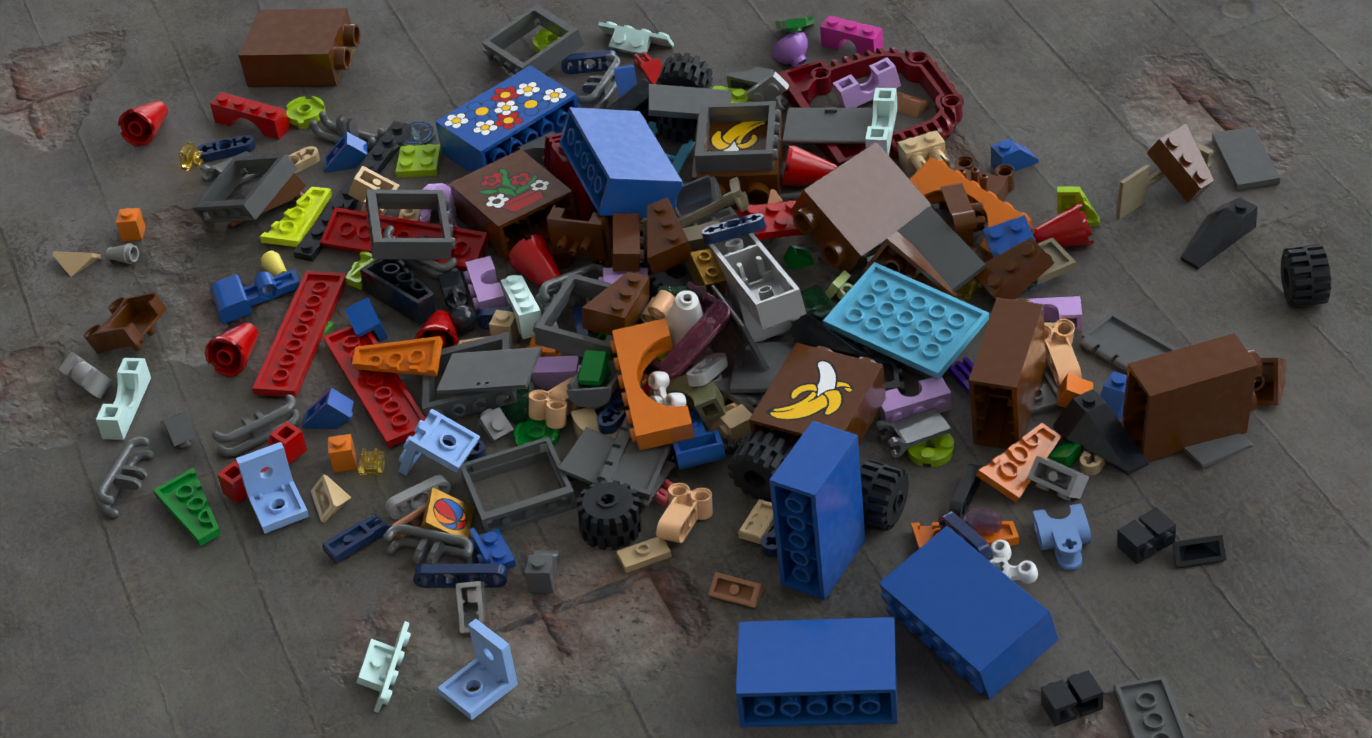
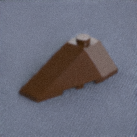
[227,173,306,229]
[863,231,957,297]

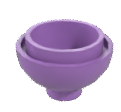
[771,32,808,68]

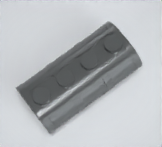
[639,175,723,221]
[567,355,622,409]

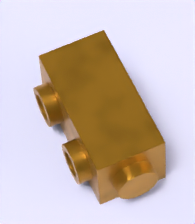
[688,249,726,300]

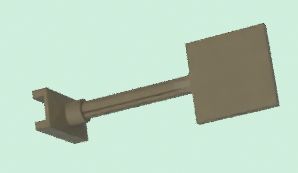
[1116,143,1214,220]
[639,177,749,265]

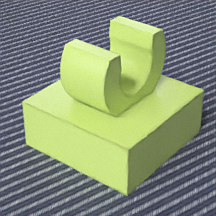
[824,270,853,300]

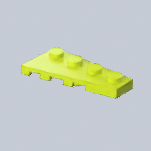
[260,187,332,247]

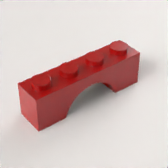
[210,92,290,140]
[217,421,307,504]

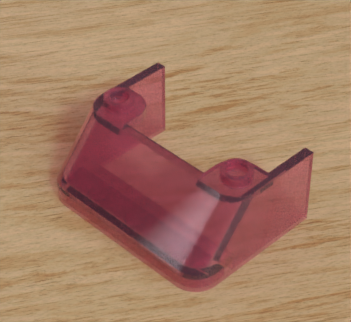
[646,281,732,381]

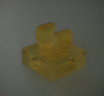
[179,141,203,171]
[956,277,983,301]
[358,448,386,475]

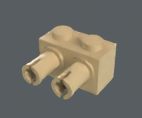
[898,130,951,174]

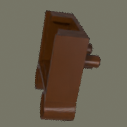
[939,156,1015,216]
[941,183,985,256]
[547,205,613,269]
[84,292,167,354]

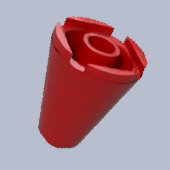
[118,101,168,147]
[781,145,837,187]
[1033,202,1094,248]
[509,234,561,288]
[415,310,459,349]
[204,322,259,377]

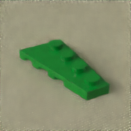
[775,16,815,33]
[153,467,221,546]

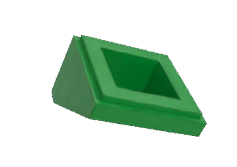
[783,245,814,270]
[1047,443,1081,467]

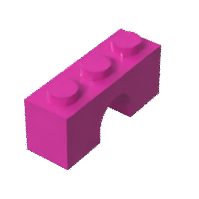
[820,16,883,55]

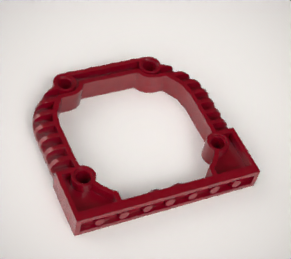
[778,48,964,168]

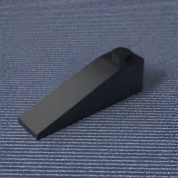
[1181,197,1258,270]
[788,311,870,358]
[1053,389,1148,475]

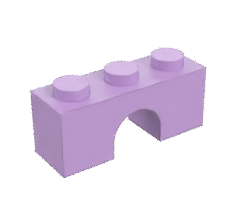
[833,57,901,108]
[463,256,507,311]
[1012,296,1082,332]
[879,376,952,422]

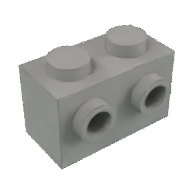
[1027,456,1089,501]

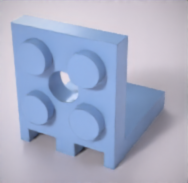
[398,409,480,476]
[236,442,309,534]
[437,619,518,720]

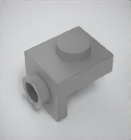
[477,407,514,443]

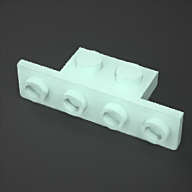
[598,21,674,56]
[356,621,411,713]

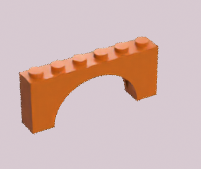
[910,156,1033,261]
[610,318,695,451]

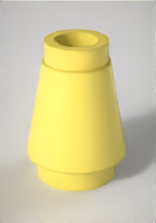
[261,251,287,276]

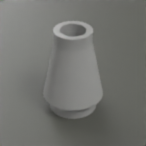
[106,243,139,264]

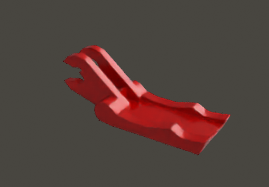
[634,51,663,84]

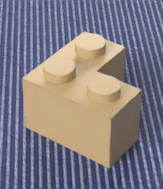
[348,166,399,215]

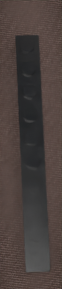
[293,121,413,262]

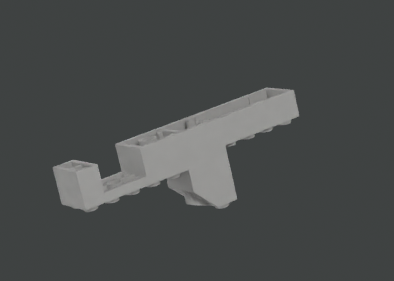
[691,207,806,343]

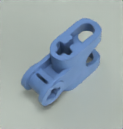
[1033,504,1091,571]

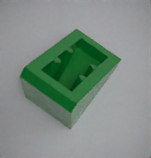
[578,350,613,386]

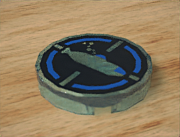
[401,121,436,146]

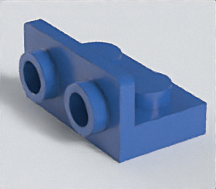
[469,528,516,569]

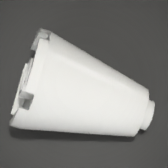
[664,291,707,349]

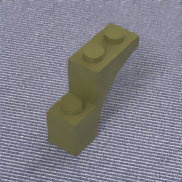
[649,374,726,423]

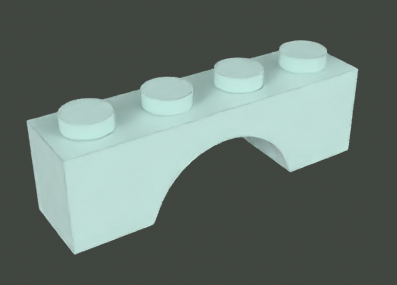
[865,88,898,156]
[501,275,541,339]
[96,358,151,440]

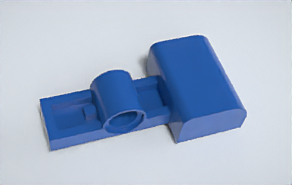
[210,269,300,324]
[672,410,726,470]

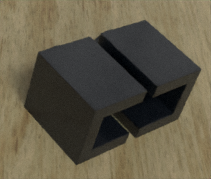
[1117,507,1176,564]
[1041,670,1103,727]

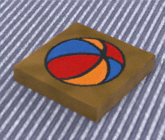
[422,487,474,539]

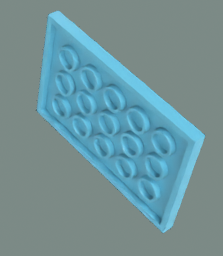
[823,262,989,379]

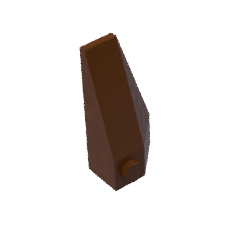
[1254,358,1286,406]

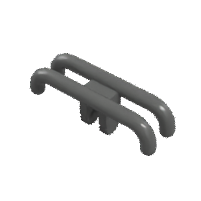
[577,54,621,109]
[310,111,385,153]
[383,225,459,281]
[534,263,605,314]
[212,395,301,457]
[96,437,154,518]
[383,524,477,564]

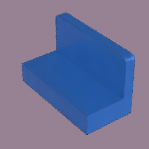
[345,297,388,341]

